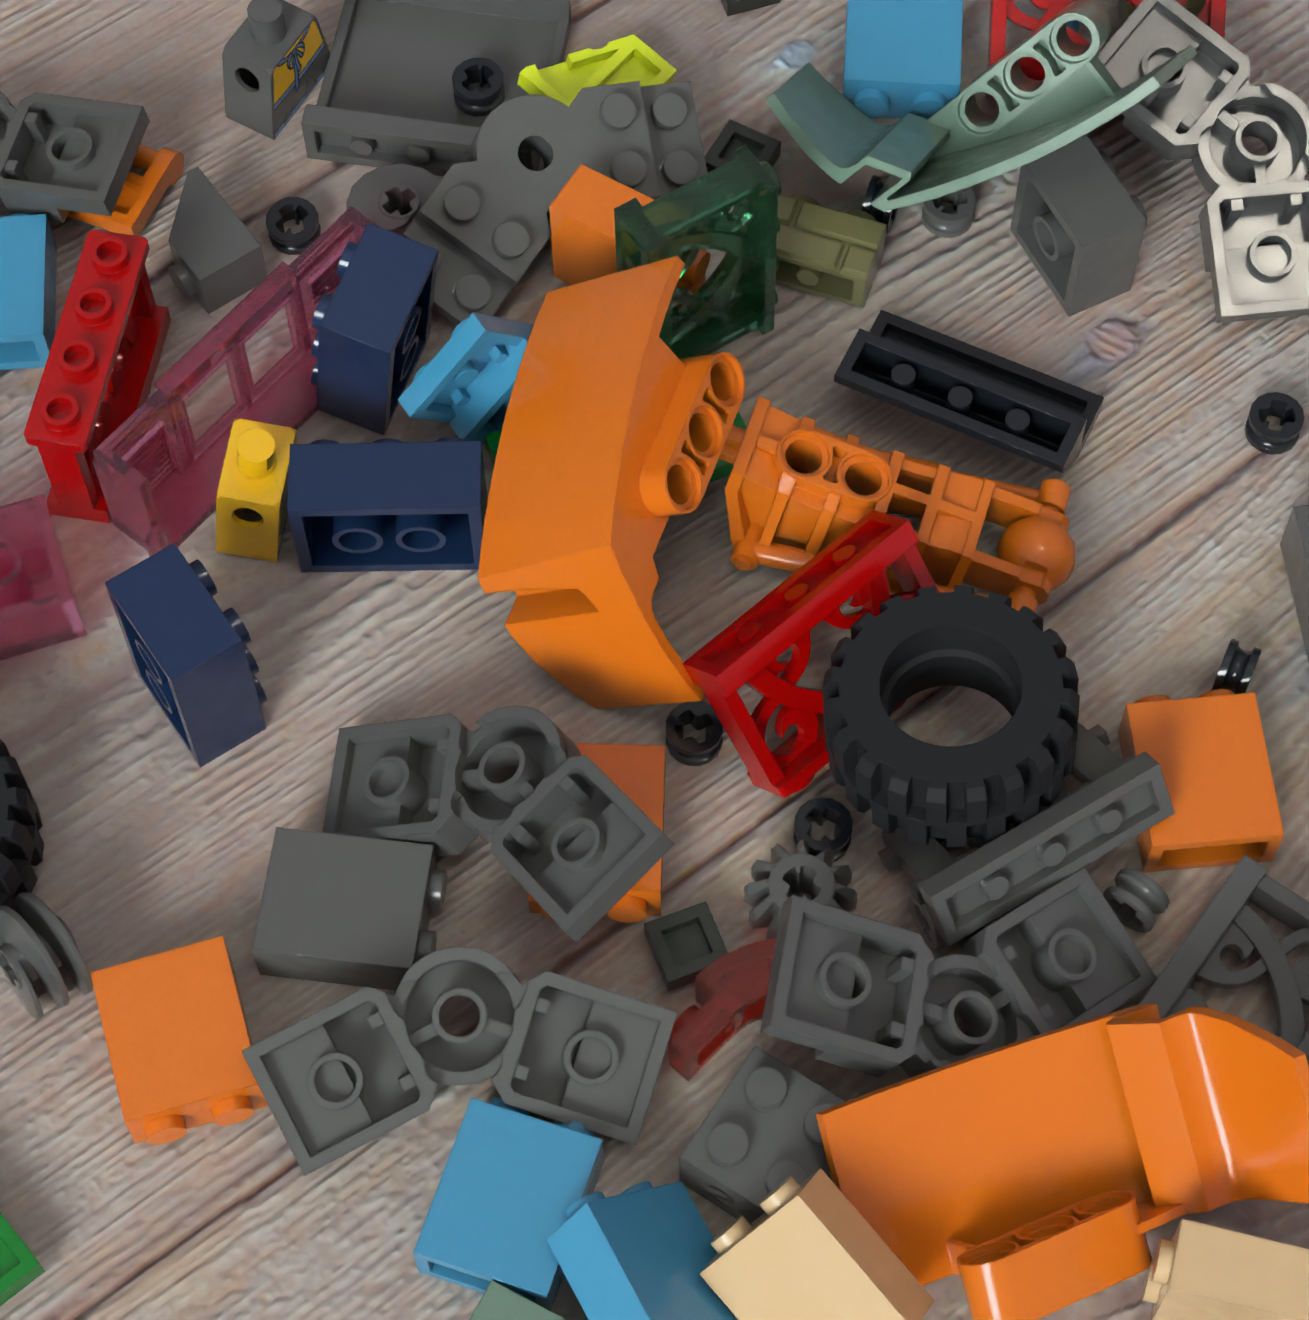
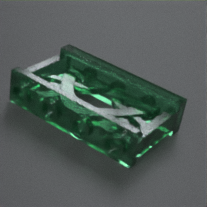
[614,145,782,359]

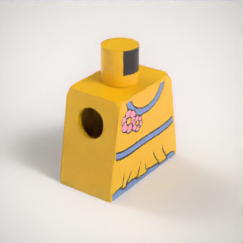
[216,418,298,563]

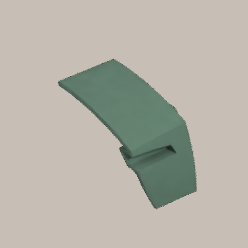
[765,0,1198,212]

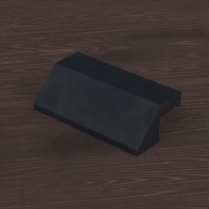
[834,310,1104,473]

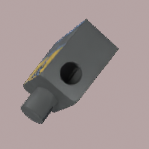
[222,0,330,140]

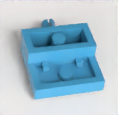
[397,312,534,445]

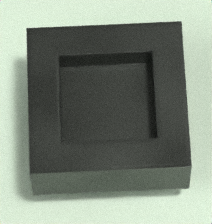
[705,119,781,197]
[644,901,731,991]

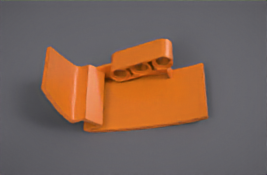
[478,255,746,709]
[816,1003,1309,1320]

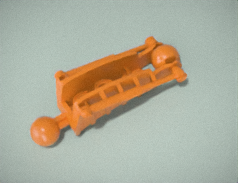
[719,396,1075,612]

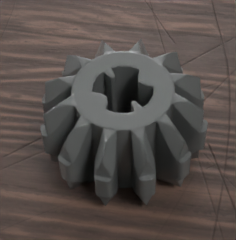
[744,838,857,948]

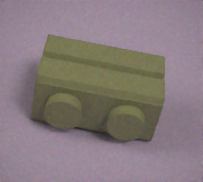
[750,193,887,308]

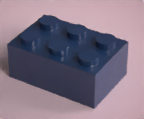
[311,223,438,435]
[287,437,488,573]
[105,543,267,768]

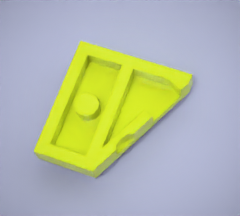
[517,34,677,107]

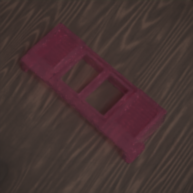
[92,206,410,557]

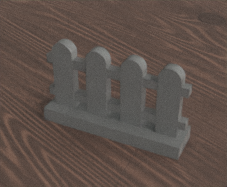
[878,723,1175,946]

